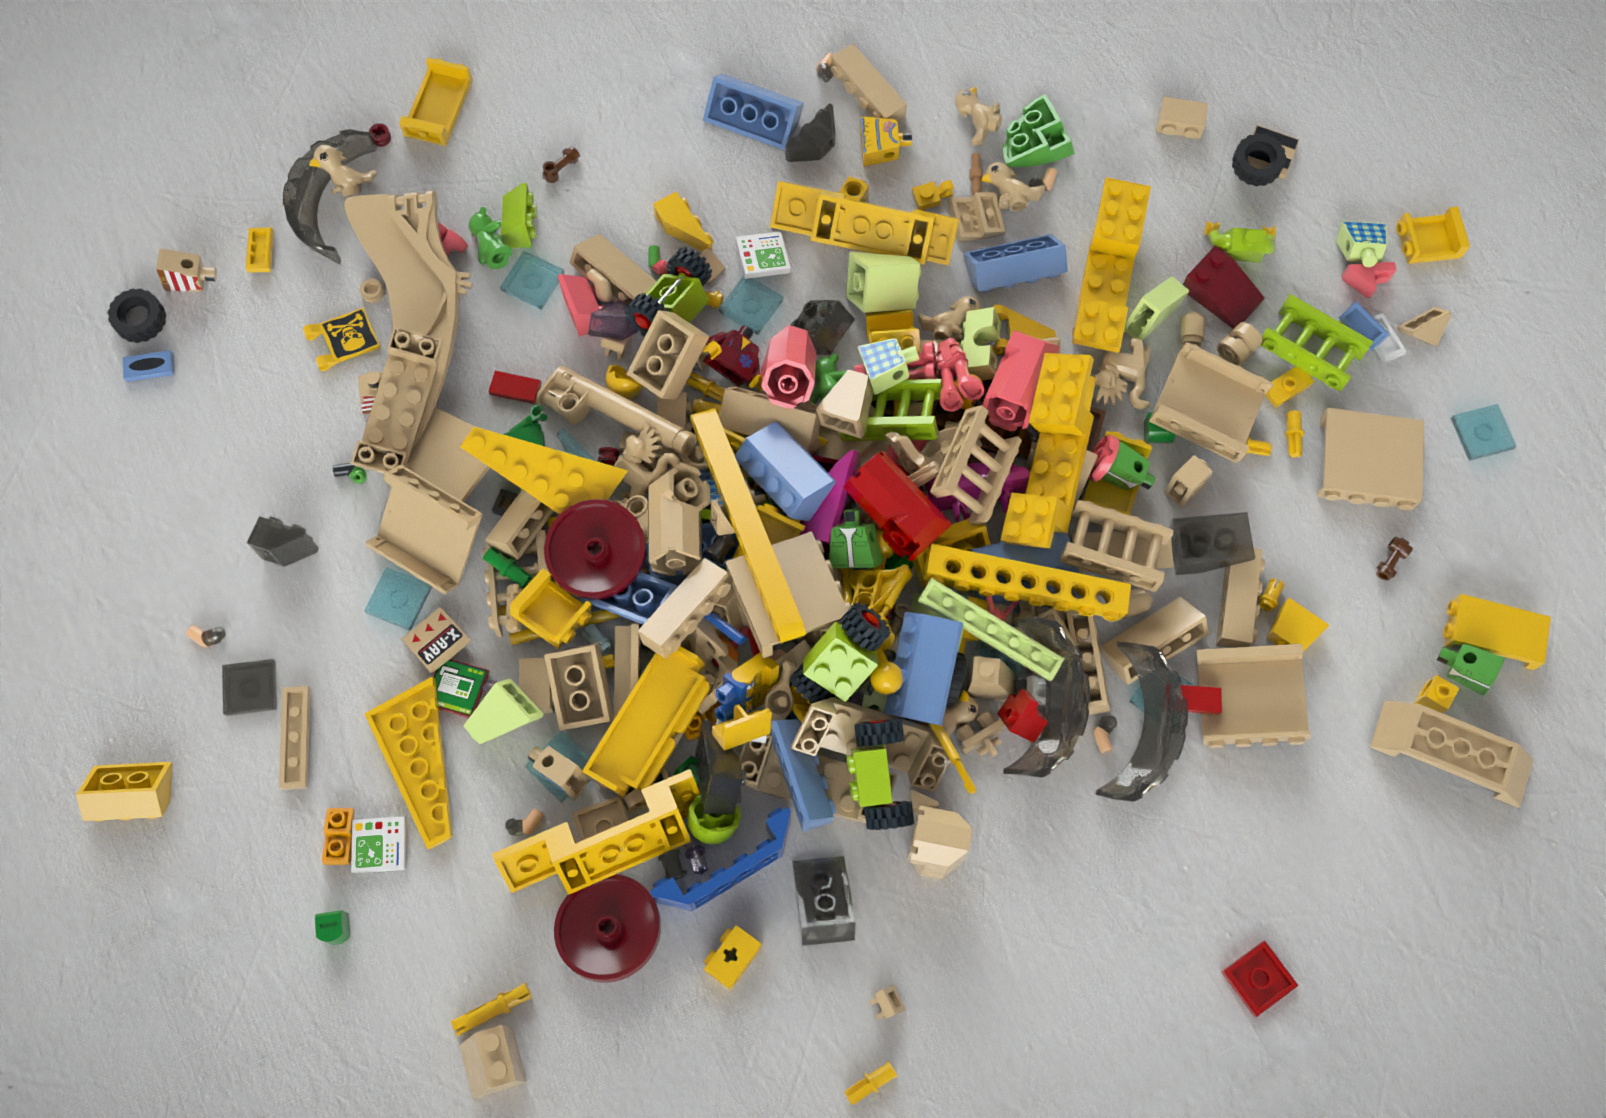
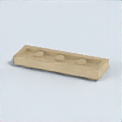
[279,686,311,790]

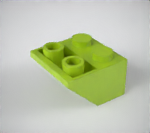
[501,183,537,248]

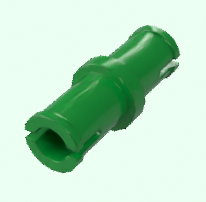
[483,547,532,589]

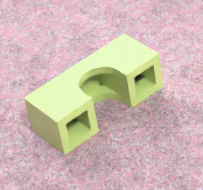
[961,307,1001,380]

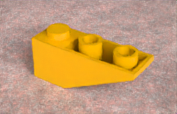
[653,191,714,252]

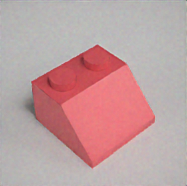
[557,274,607,337]

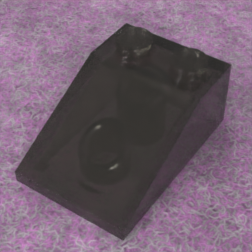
[1169,512,1255,575]
[694,719,746,814]
[792,856,856,946]

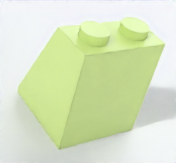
[846,252,921,313]

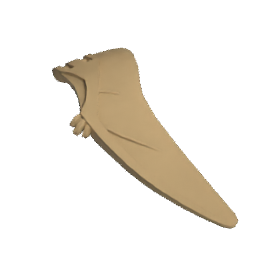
[344,190,473,447]

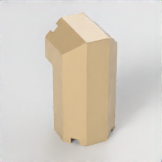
[649,462,710,576]
[907,805,973,880]

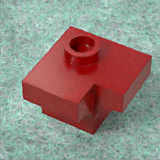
[997,688,1048,743]

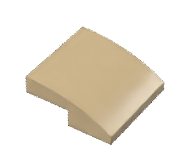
[948,192,1006,242]

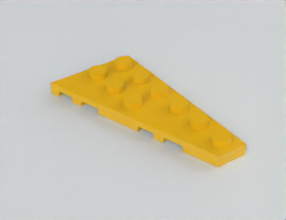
[460,426,628,514]
[364,677,453,850]

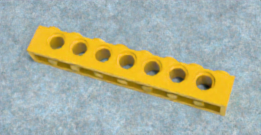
[923,544,1131,621]

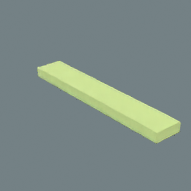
[918,578,1065,681]

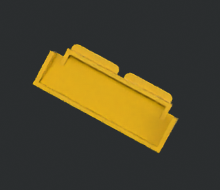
[582,646,711,797]

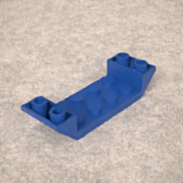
[650,807,791,912]

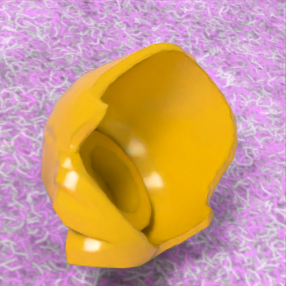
[605,365,644,400]

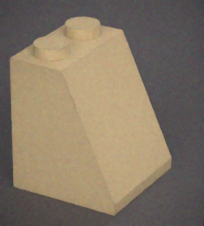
[459,1025,526,1100]

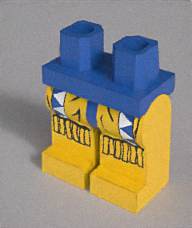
[715,652,779,722]

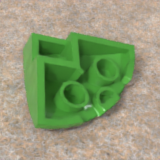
[1003,94,1075,167]

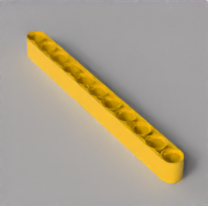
[690,408,806,643]

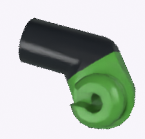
[332,463,367,484]

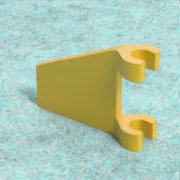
[992,304,1056,355]

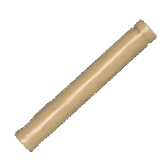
[536,366,697,457]

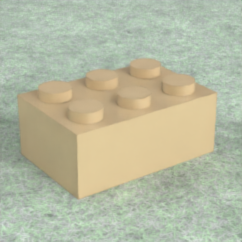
[627,310,709,400]
[544,642,614,731]

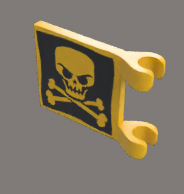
[303,308,381,372]

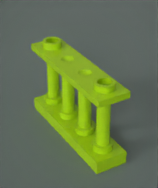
[1261,294,1373,392]
[839,379,942,441]

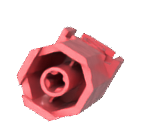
[760,325,816,409]
[983,330,1061,432]

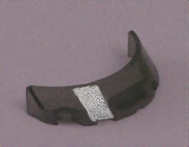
[283,129,377,265]
[1003,617,1090,778]
[1095,641,1188,802]

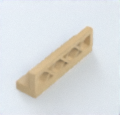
[614,624,641,719]

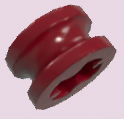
[369,123,391,147]
[597,447,620,466]

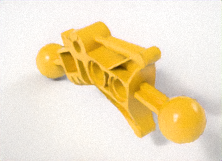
[840,528,913,695]

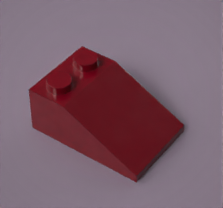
[1183,245,1265,329]

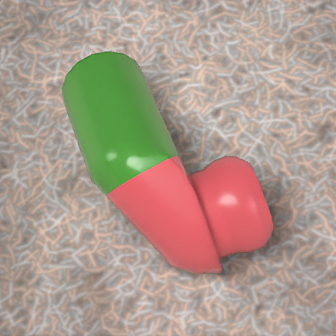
[648,245,669,275]

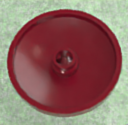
[544,499,646,599]
[554,874,662,983]

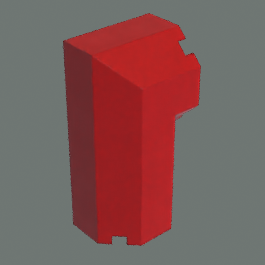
[843,451,952,561]

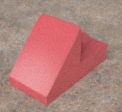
[1342,262,1397,298]

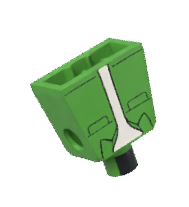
[1102,442,1155,490]
[829,509,883,568]
[1437,644,1505,696]

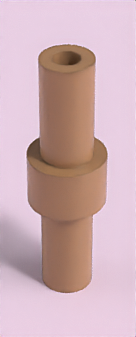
[969,153,983,196]

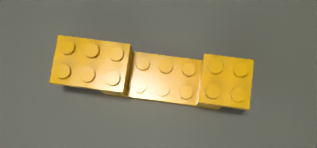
[1072,177,1151,353]
[770,181,959,266]
[1001,353,1094,549]
[492,769,700,895]

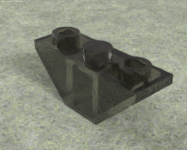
[785,103,836,162]

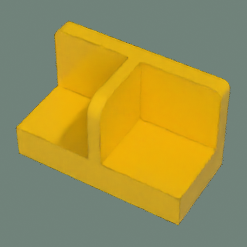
[712,704,772,751]

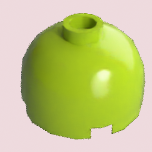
[687,792,741,845]

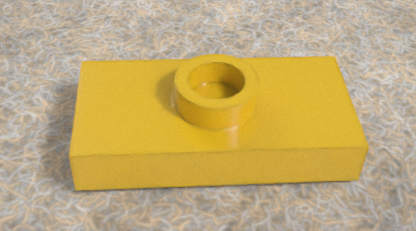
[245,227,274,273]
[1265,366,1315,409]

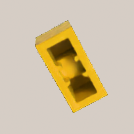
[703,925,762,991]

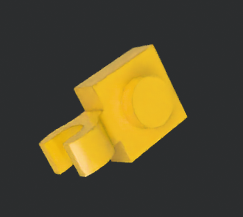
[912,180,954,210]

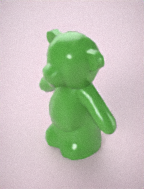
[468,207,512,269]
[809,354,847,405]

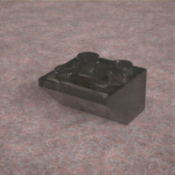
[791,300,855,355]
[247,516,319,567]

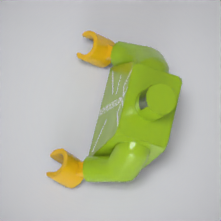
[1204,221,1277,263]

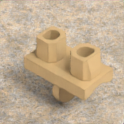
[957,711,1005,757]

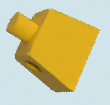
[1267,597,1329,652]

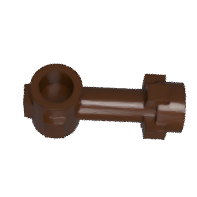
[542,146,580,183]
[1376,536,1413,581]

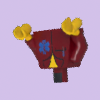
[702,326,763,392]

